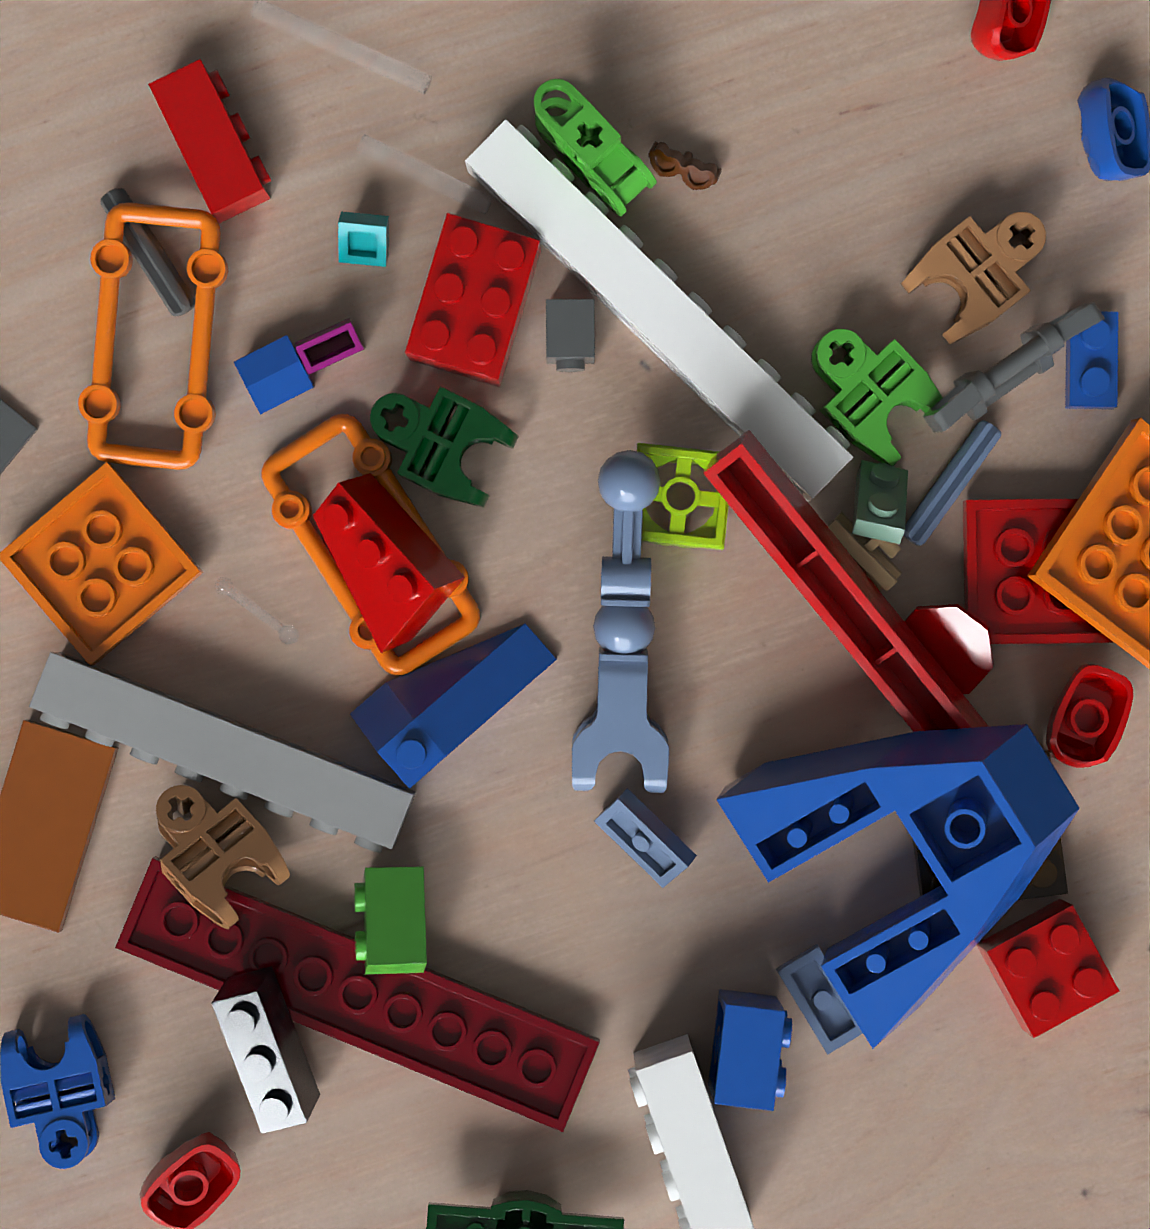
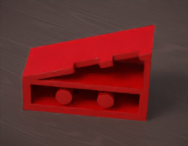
[313,473,465,653]

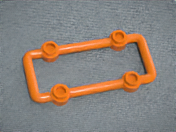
[78,202,229,470]
[261,414,480,675]

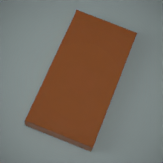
[0,720,119,933]

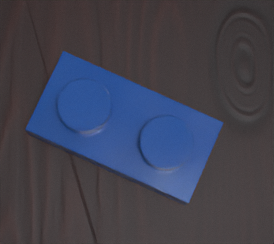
[1065,311,1119,409]

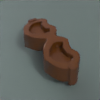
[648,141,722,190]

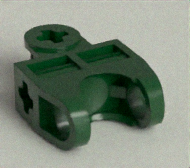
[370,386,519,507]

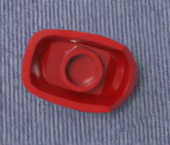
[970,0,1051,61]
[1046,664,1134,768]
[140,1132,241,1229]

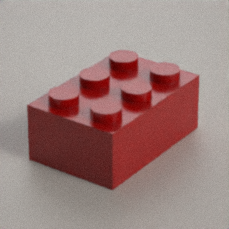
[405,213,541,387]

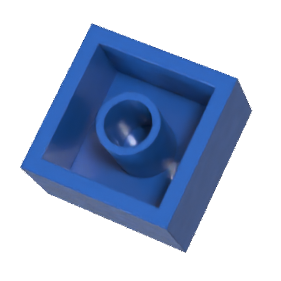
[708,989,792,1111]

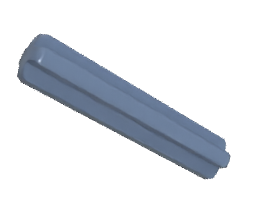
[903,420,1001,546]

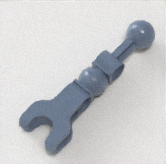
[572,450,669,793]

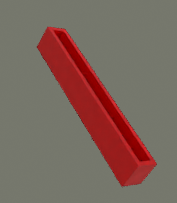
[703,430,989,732]

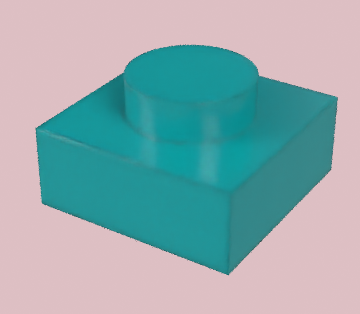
[338,211,389,267]

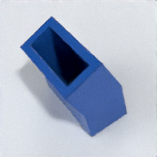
[234,335,315,415]

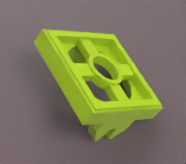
[637,443,729,550]

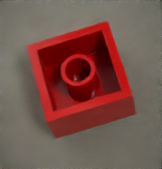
[977,898,1120,1038]

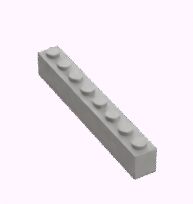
[29,652,416,853]

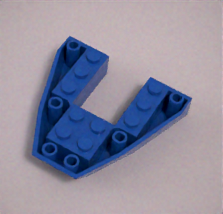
[716,724,1080,1049]

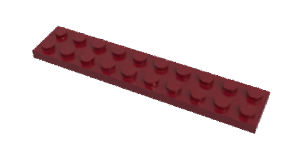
[115,856,600,1132]

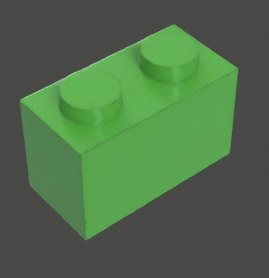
[354,866,427,974]

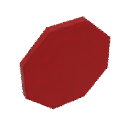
[904,604,994,694]

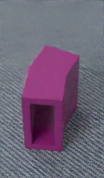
[295,318,365,375]

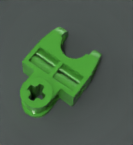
[534,79,657,217]
[811,329,943,466]

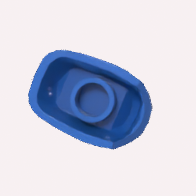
[1077,78,1150,181]

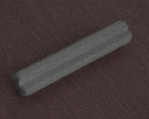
[100,188,195,317]

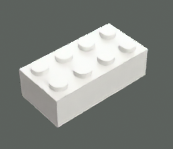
[628,1034,754,1229]

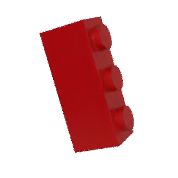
[148,59,272,224]

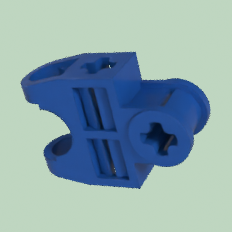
[0,1014,116,1169]

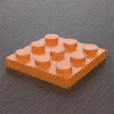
[0,462,203,666]

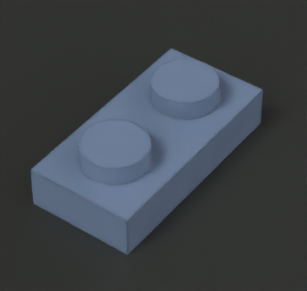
[594,788,697,888]
[776,944,863,1055]

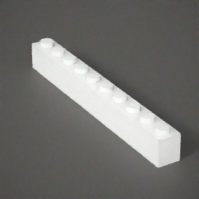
[465,119,853,502]

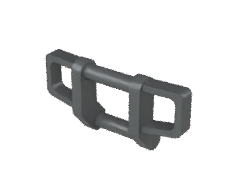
[923,302,1105,432]

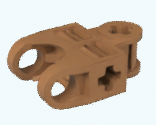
[901,212,1046,345]
[156,785,290,929]

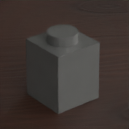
[546,299,595,372]

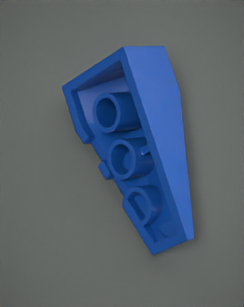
[350,623,557,789]

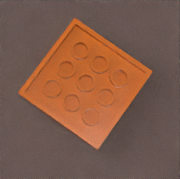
[1027,418,1150,669]

